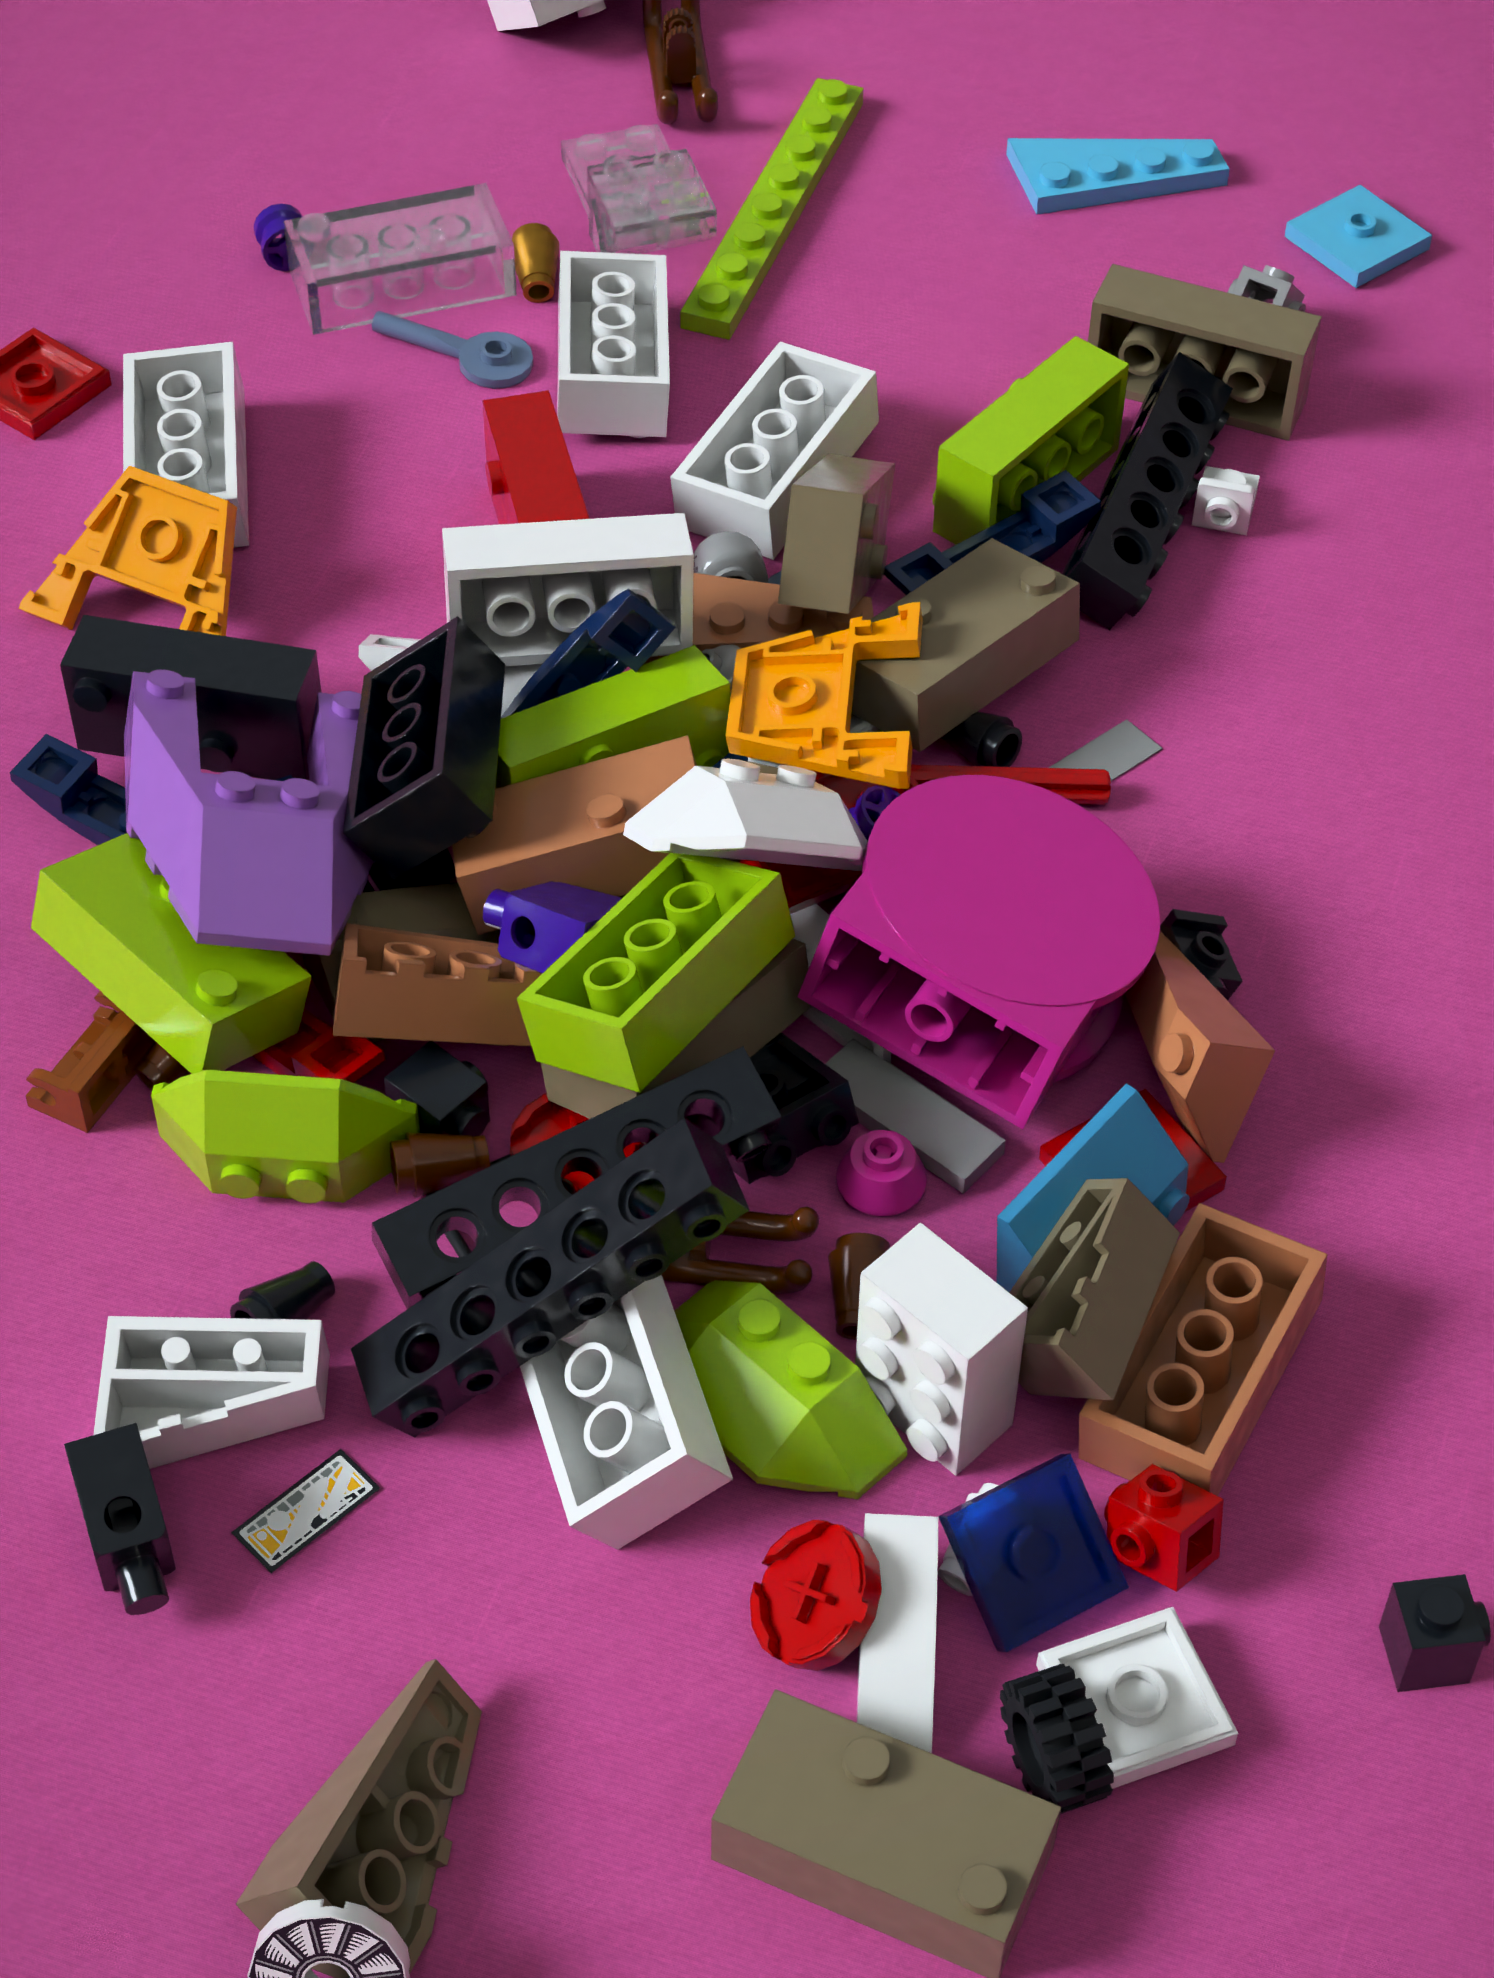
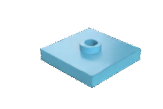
[1284,185,1432,288]

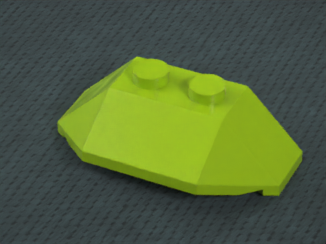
[151,1070,420,1203]
[674,1280,908,1500]

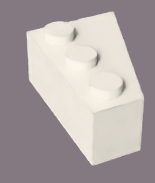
[93,1316,330,1469]

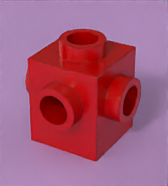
[1104,1464,1224,1592]

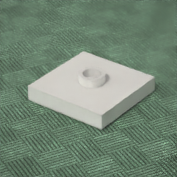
[1036,1607,1238,1789]

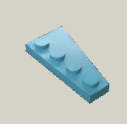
[1006,138,1230,215]

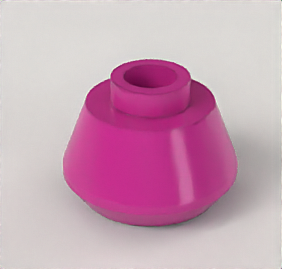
[836,1130,927,1216]

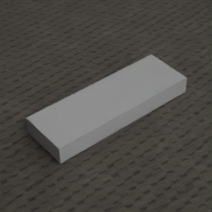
[825,1038,1006,1194]

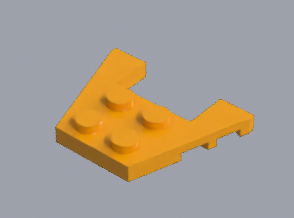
[18,466,237,636]
[725,602,923,789]

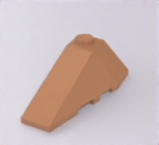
[1125,930,1275,1163]

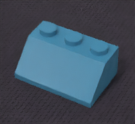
[997,1083,1190,1292]

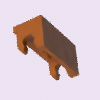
[25,991,155,1133]

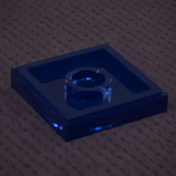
[938,1454,1129,1652]

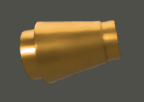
[508,223,560,303]

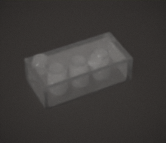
[284,183,517,335]

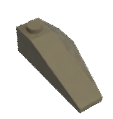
[236,1659,482,1978]

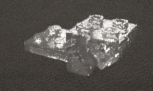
[561,124,717,254]

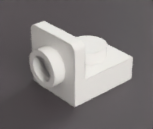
[1192,466,1260,535]

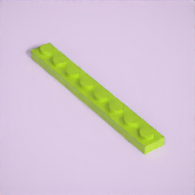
[680,78,864,340]

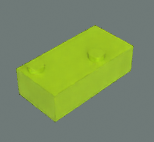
[932,336,1129,544]
[495,645,731,789]
[31,833,312,1074]
[516,853,795,1093]

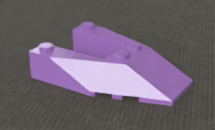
[124,670,375,956]

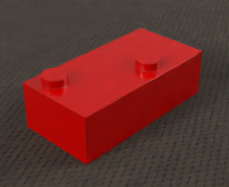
[482,390,590,524]

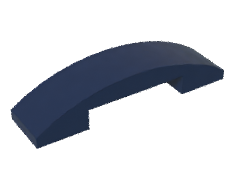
[884,470,1101,595]
[501,588,676,719]
[10,734,127,845]

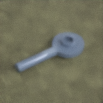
[372,311,533,389]

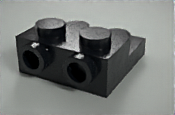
[687,1033,859,1184]

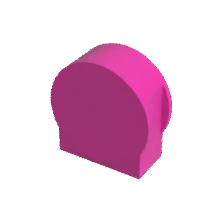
[797,775,1160,1130]

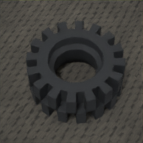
[1000,1664,1114,1814]

